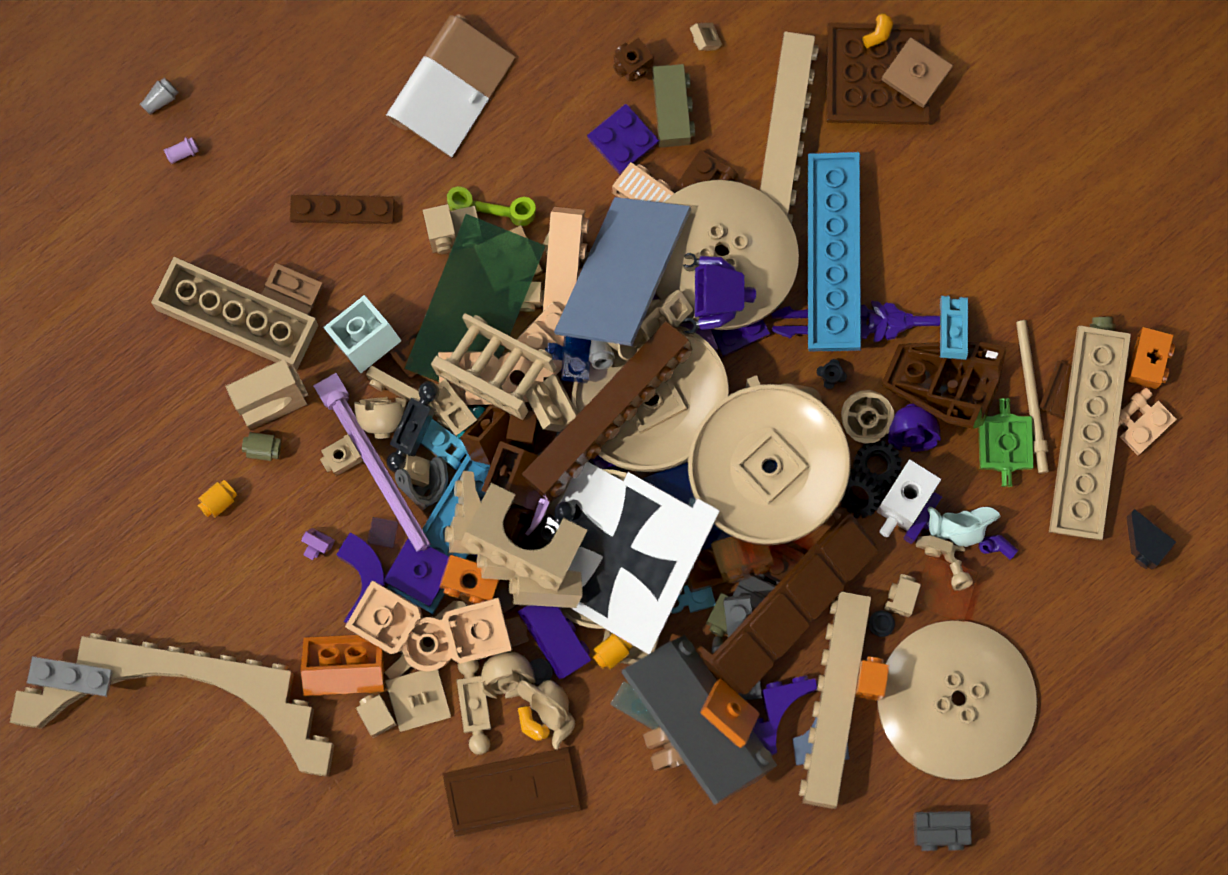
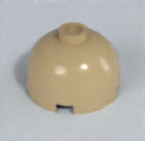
[841,390,894,443]
[354,397,407,439]
[481,651,535,698]

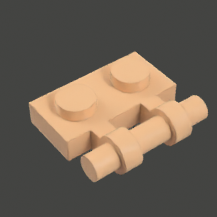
[1118,388,1177,455]

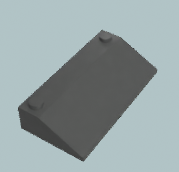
[621,635,777,805]

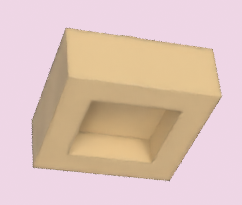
[690,23,722,51]
[404,454,430,487]

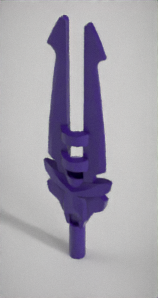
[771,301,940,342]

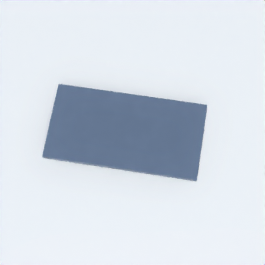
[554,197,691,346]

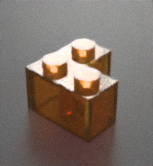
[711,536,774,584]

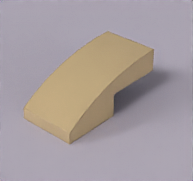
[639,290,694,341]
[430,379,477,436]

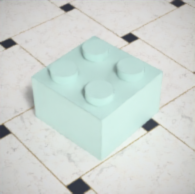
[324,295,401,373]

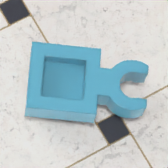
[671,585,716,614]

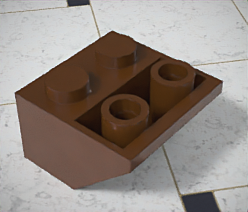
[481,441,542,511]

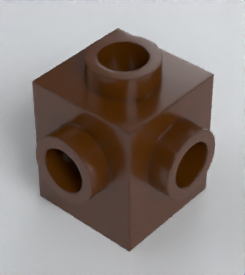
[613,38,654,82]

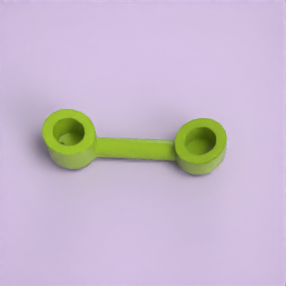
[447,187,535,226]

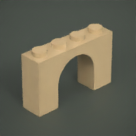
[226,359,308,431]
[460,483,587,592]

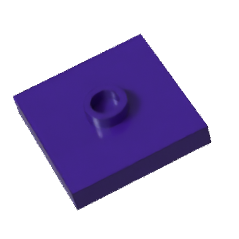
[384,538,448,607]

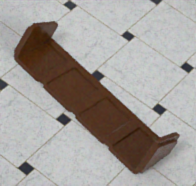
[697,506,877,695]

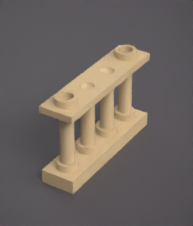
[431,313,556,420]

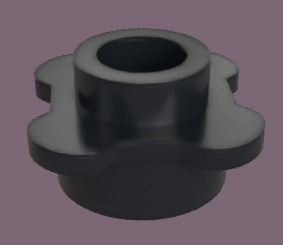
[816,359,847,389]

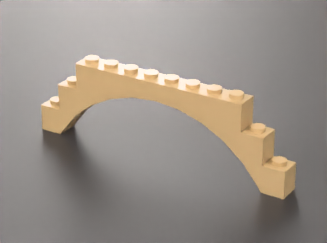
[10,633,334,777]

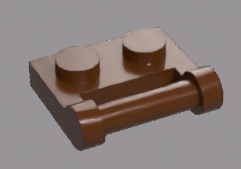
[672,149,738,194]

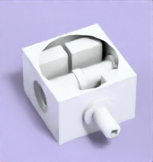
[877,459,941,537]

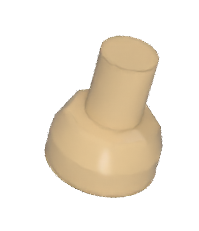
[950,561,973,591]

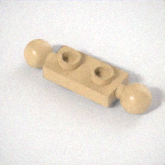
[457,659,491,755]

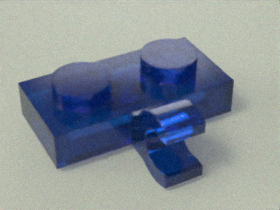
[545,336,591,383]

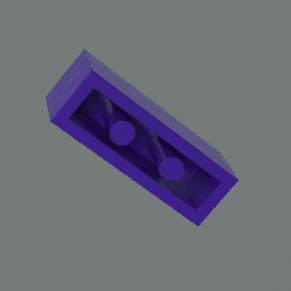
[518,605,591,679]

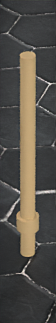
[1016,320,1049,474]

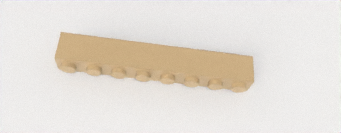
[760,32,818,225]
[799,592,871,809]

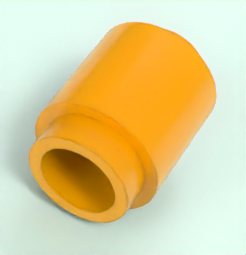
[197,480,238,518]
[593,634,633,670]

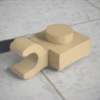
[916,536,965,564]

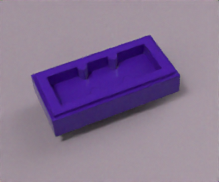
[903,492,942,544]

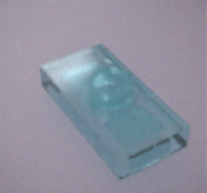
[610,681,659,730]

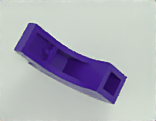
[336,532,386,624]

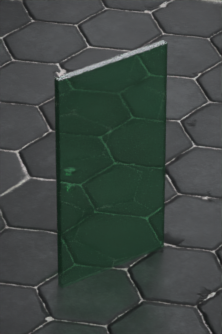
[404,214,545,382]

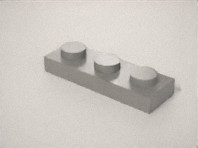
[27,657,113,697]

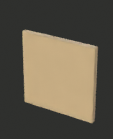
[386,669,451,732]

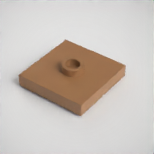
[881,37,953,108]

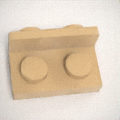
[525,374,578,432]

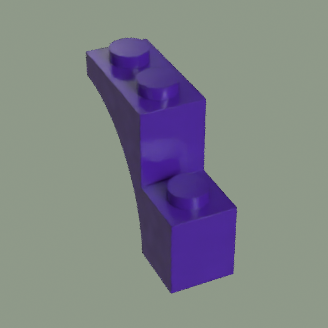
[752,676,817,755]

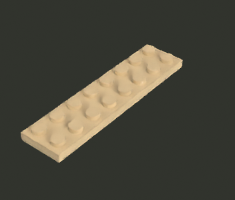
[1049,326,1131,540]

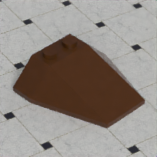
[882,342,1006,429]

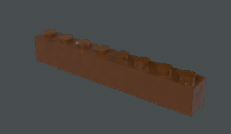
[522,321,693,502]

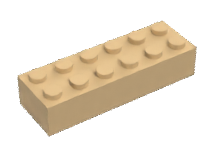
[151,257,318,371]

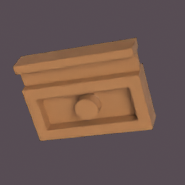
[261,263,323,315]

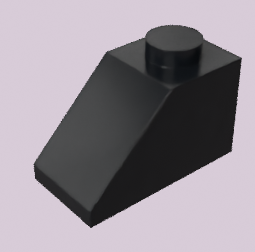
[1126,509,1176,570]

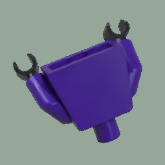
[682,253,756,335]

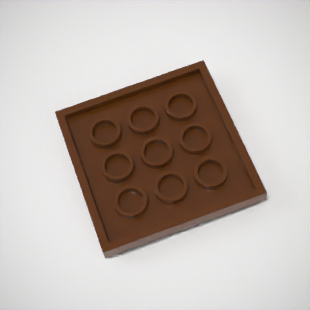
[826,22,929,125]

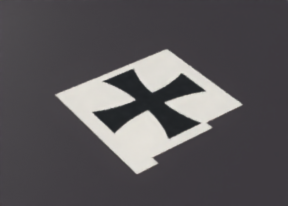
[554,462,719,655]

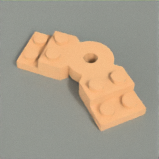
[438,302,588,405]
[345,581,512,671]

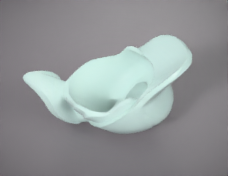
[928,507,1001,547]

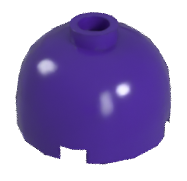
[888,404,941,452]

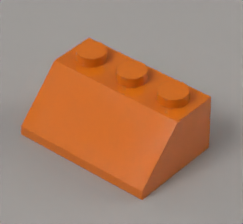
[301,635,385,696]

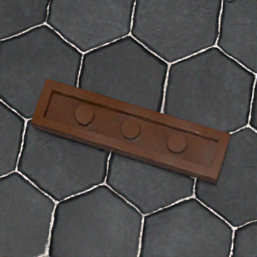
[290,195,394,224]

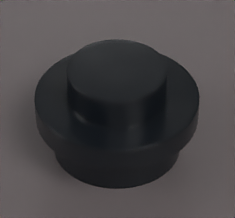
[868,610,895,637]
[530,658,553,685]

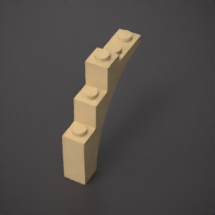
[445,471,582,608]

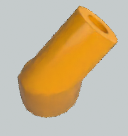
[862,13,893,48]
[518,706,550,741]

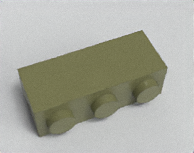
[653,64,695,147]

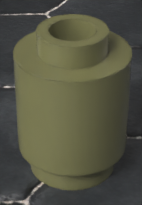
[242,432,281,461]

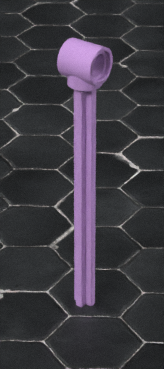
[314,373,430,552]

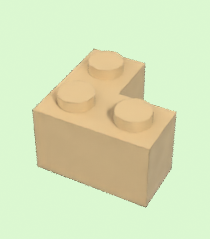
[423,204,483,254]

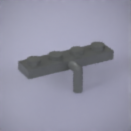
[711,595,762,700]

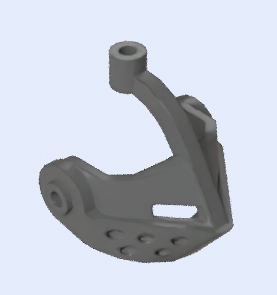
[395,457,448,510]

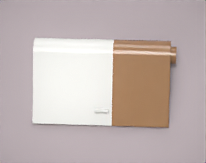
[386,14,515,158]

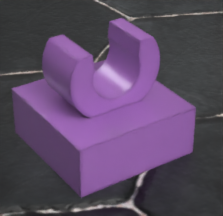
[301,528,335,560]

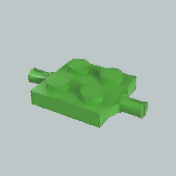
[978,398,1033,487]

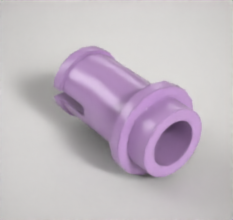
[164,137,199,164]

